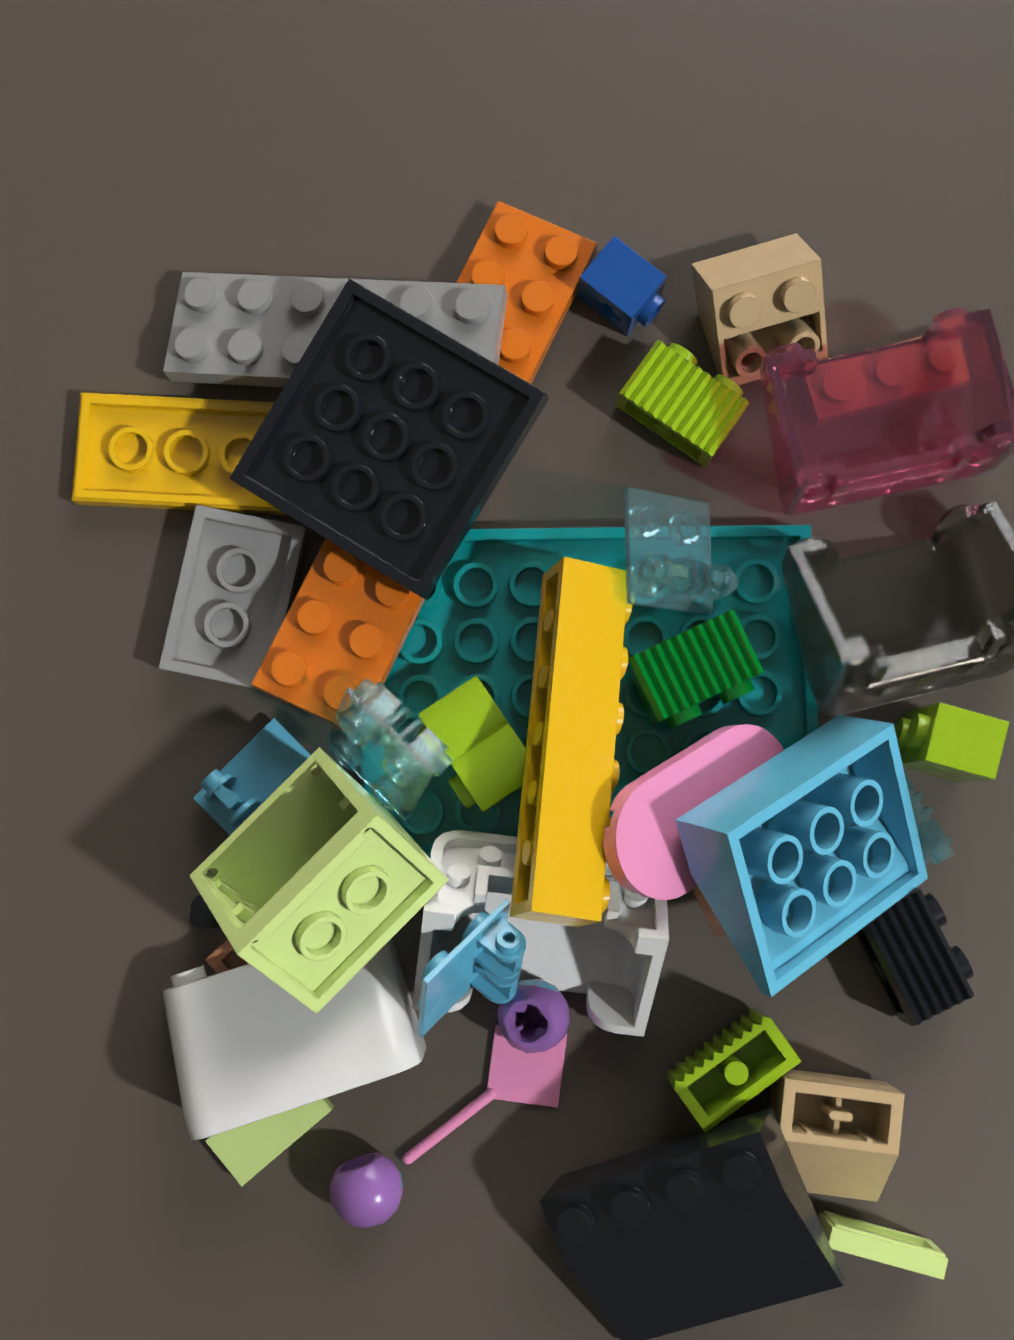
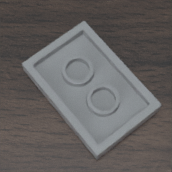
[158,505,308,690]

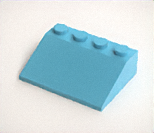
[675,715,928,997]

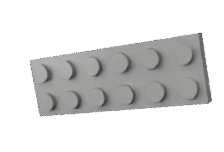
[163,272,508,388]

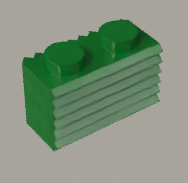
[626,609,764,729]

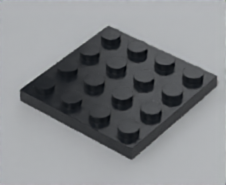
[229,278,549,600]

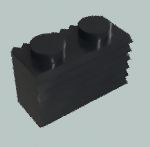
[856,888,974,1026]

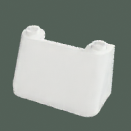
[412,830,669,1037]
[163,938,427,1140]

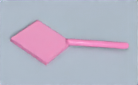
[402,1024,567,1165]

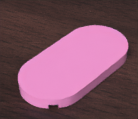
[603,724,784,900]

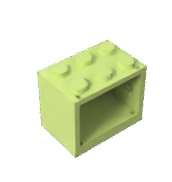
[189,747,449,1014]

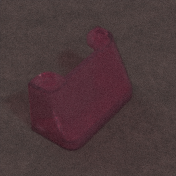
[760,307,1014,516]

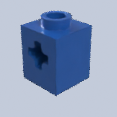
[577,235,667,336]

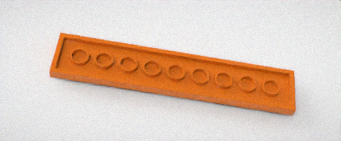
[251,201,597,736]

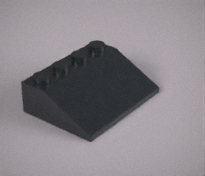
[540,1108,845,1340]

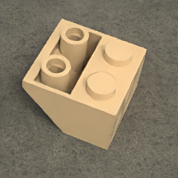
[692,233,828,385]
[768,1069,905,1202]

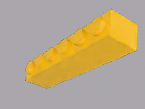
[510,556,633,927]

